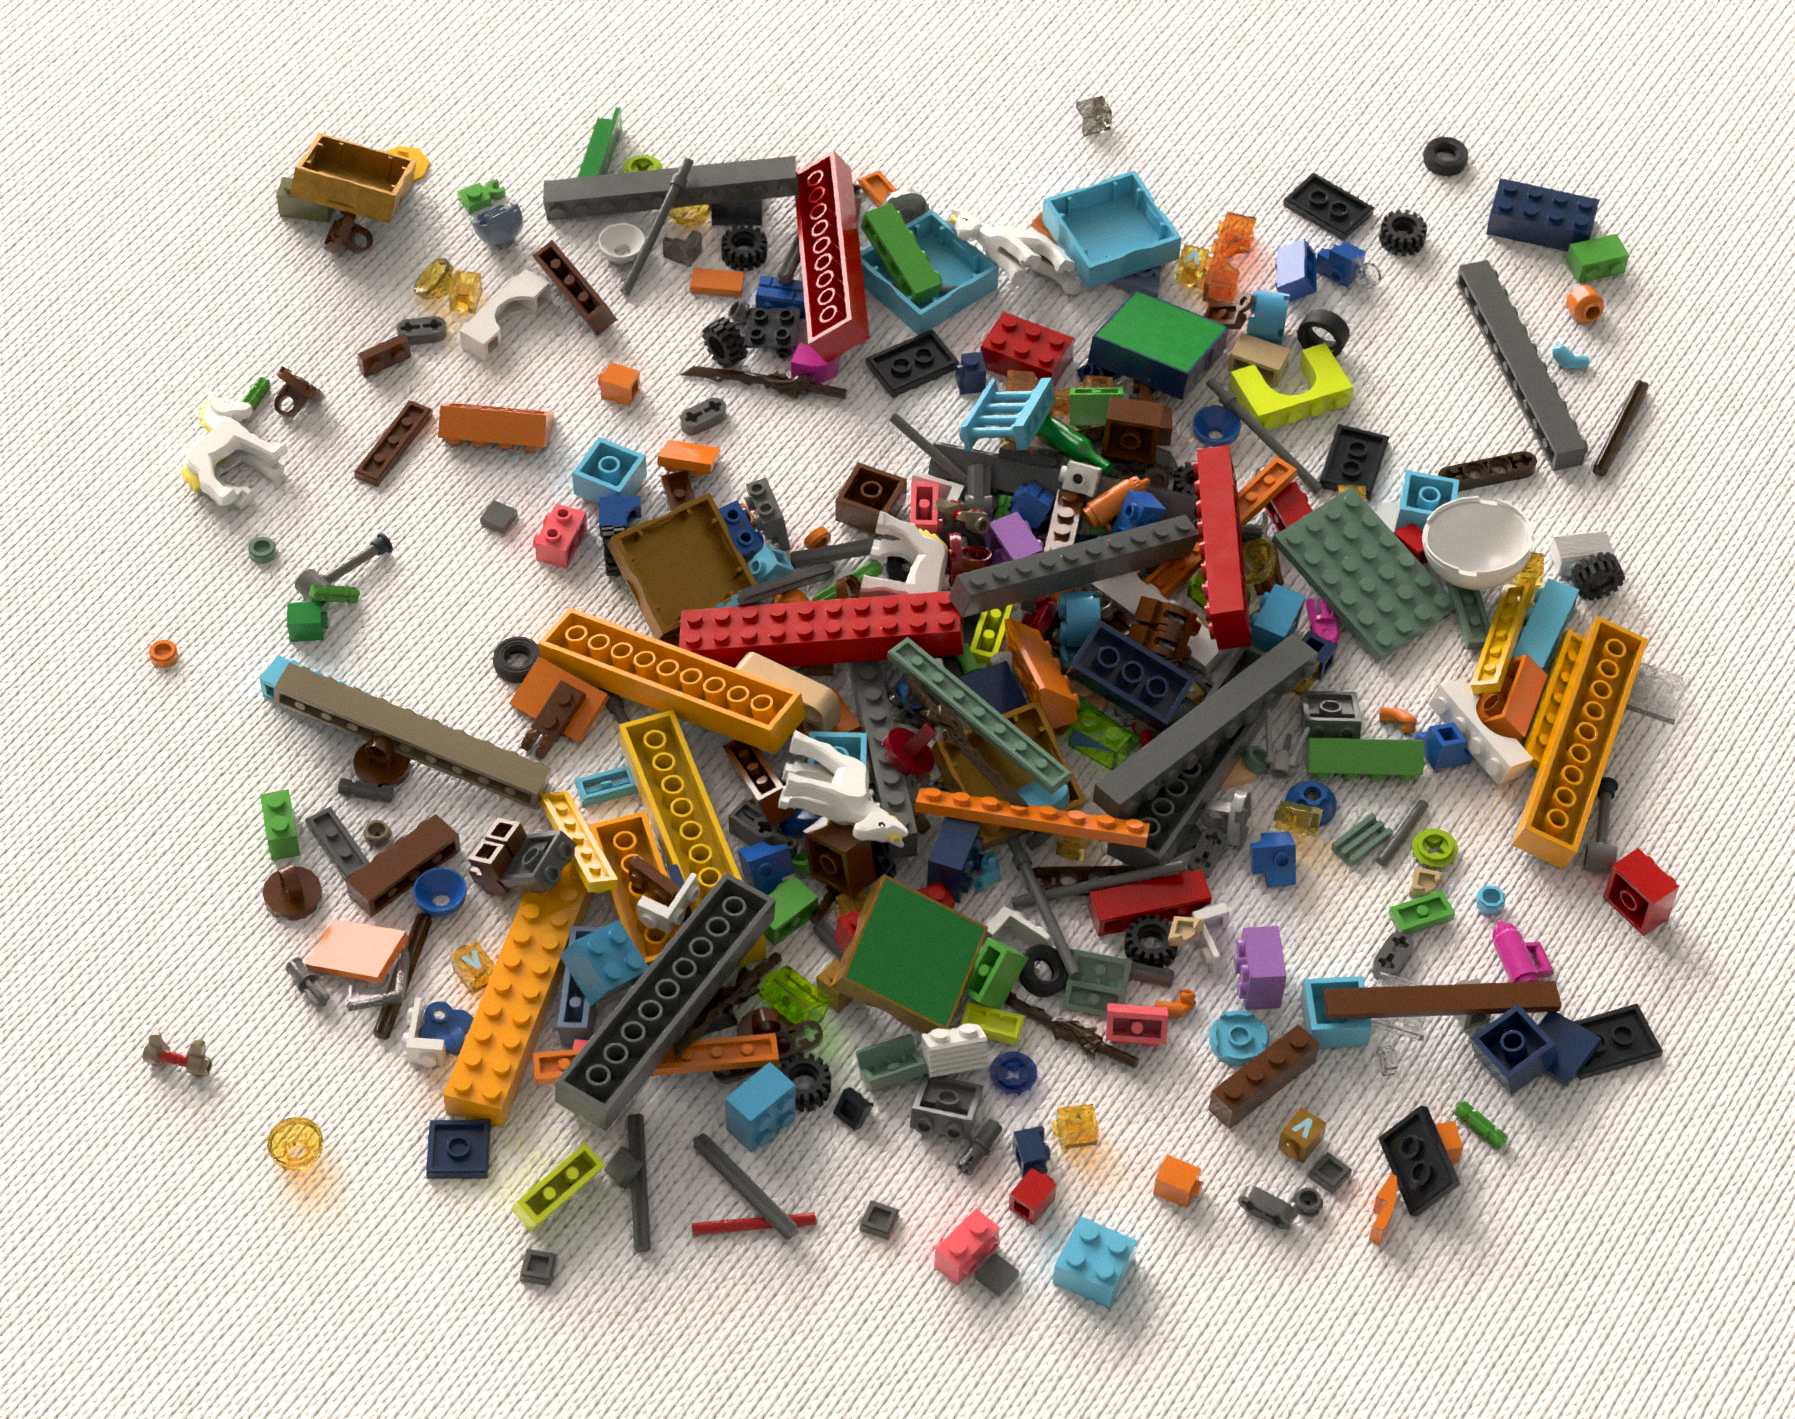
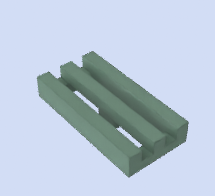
[1331,813,1393,867]

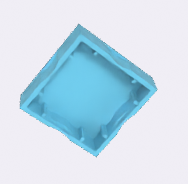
[1042,170,1182,289]
[861,209,999,335]

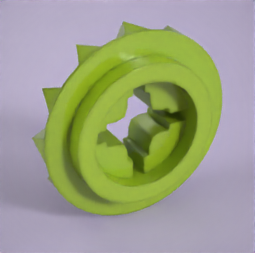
[622,155,663,173]
[1412,829,1458,870]

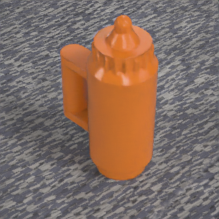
[1081,476,1150,535]

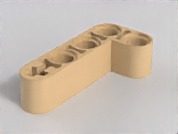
[735,652,840,735]

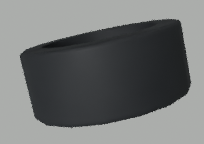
[1297,309,1350,357]

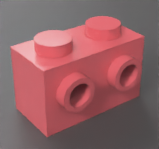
[910,482,943,535]
[533,503,587,569]
[1105,1003,1168,1047]
[934,1208,1000,1286]

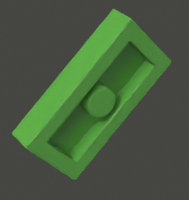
[1388,890,1455,934]

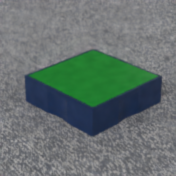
[1087,290,1230,400]

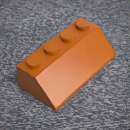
[438,403,555,451]
[1004,618,1080,729]

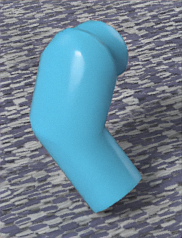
[1552,344,1589,369]
[973,852,1000,891]

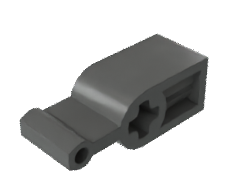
[728,799,797,859]

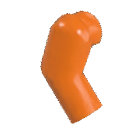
[1379,707,1418,733]
[1155,989,1196,1018]

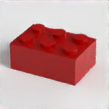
[980,311,1074,389]

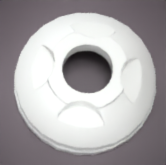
[598,223,645,264]

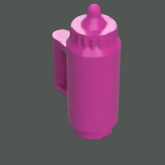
[1492,920,1554,982]

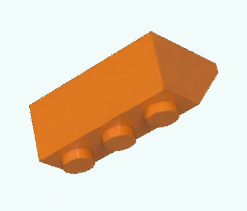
[1476,654,1547,741]

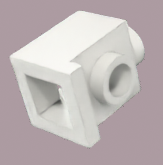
[1059,461,1102,497]

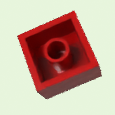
[1603,848,1679,936]

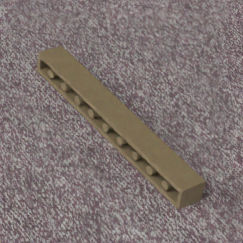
[274,662,551,809]

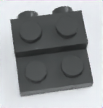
[744,477,791,552]
[1300,691,1362,739]
[500,830,577,893]
[910,1074,984,1141]

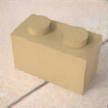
[1228,333,1291,388]

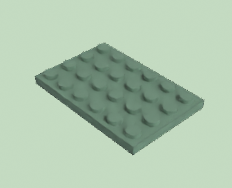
[1272,487,1456,662]

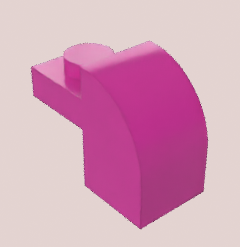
[791,343,839,383]

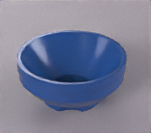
[1192,405,1241,447]
[1284,781,1337,828]
[413,867,467,917]

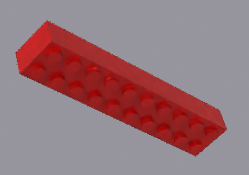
[795,150,870,362]
[679,591,964,668]

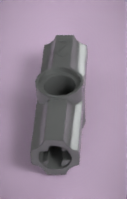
[965,464,993,548]

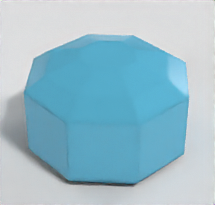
[1476,885,1505,915]

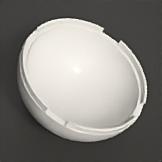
[1422,496,1534,590]

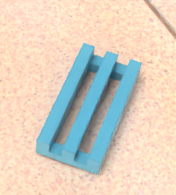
[575,766,638,807]

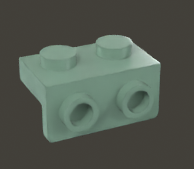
[856,1034,928,1091]

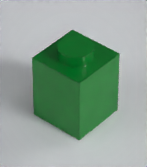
[287,601,329,642]

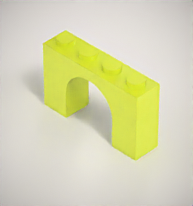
[1229,343,1353,431]

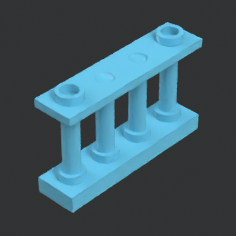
[959,378,1056,451]

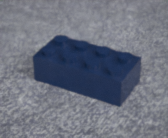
[1486,178,1600,252]
[1065,619,1196,733]

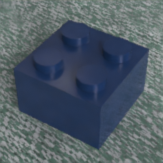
[927,817,984,903]
[1470,1004,1559,1096]

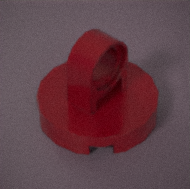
[947,532,992,587]
[1020,596,1061,647]
[881,723,937,780]

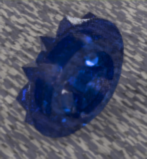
[989,1051,1038,1096]

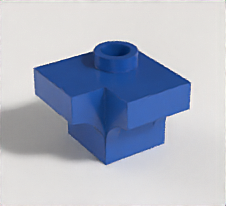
[1317,241,1366,288]
[599,494,642,538]
[1414,722,1473,770]
[1250,831,1296,887]
[737,841,795,895]

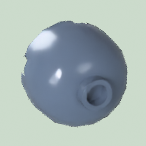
[471,201,524,248]

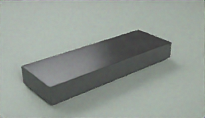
[305,806,370,882]

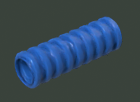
[894,677,927,709]

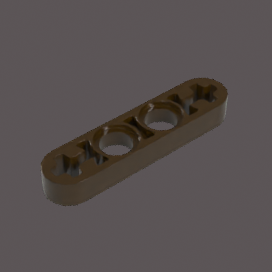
[1438,451,1537,492]
[1026,865,1139,896]
[712,1020,824,1084]

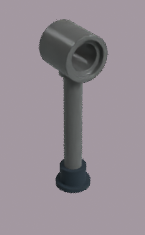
[295,533,393,606]
[1583,777,1619,874]

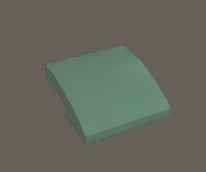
[1062,949,1133,1017]

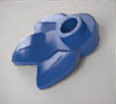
[419,1001,474,1056]

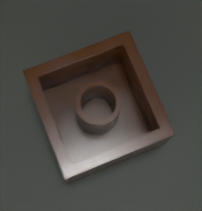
[1101,396,1164,465]
[835,462,907,536]
[803,817,877,898]

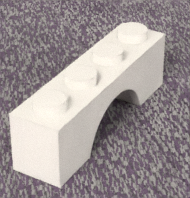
[459,269,551,362]
[1428,678,1533,785]

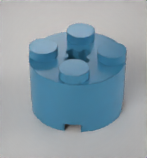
[1246,290,1290,345]
[1057,591,1101,648]

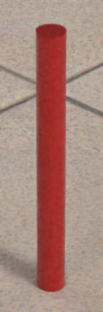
[691,1212,816,1235]

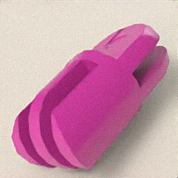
[1306,598,1339,645]

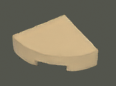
[1409,867,1443,897]
[1168,916,1204,946]

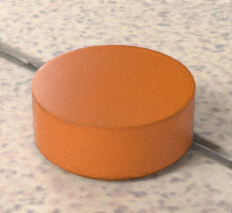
[804,526,831,549]
[149,640,178,668]

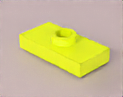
[960,1002,1025,1046]

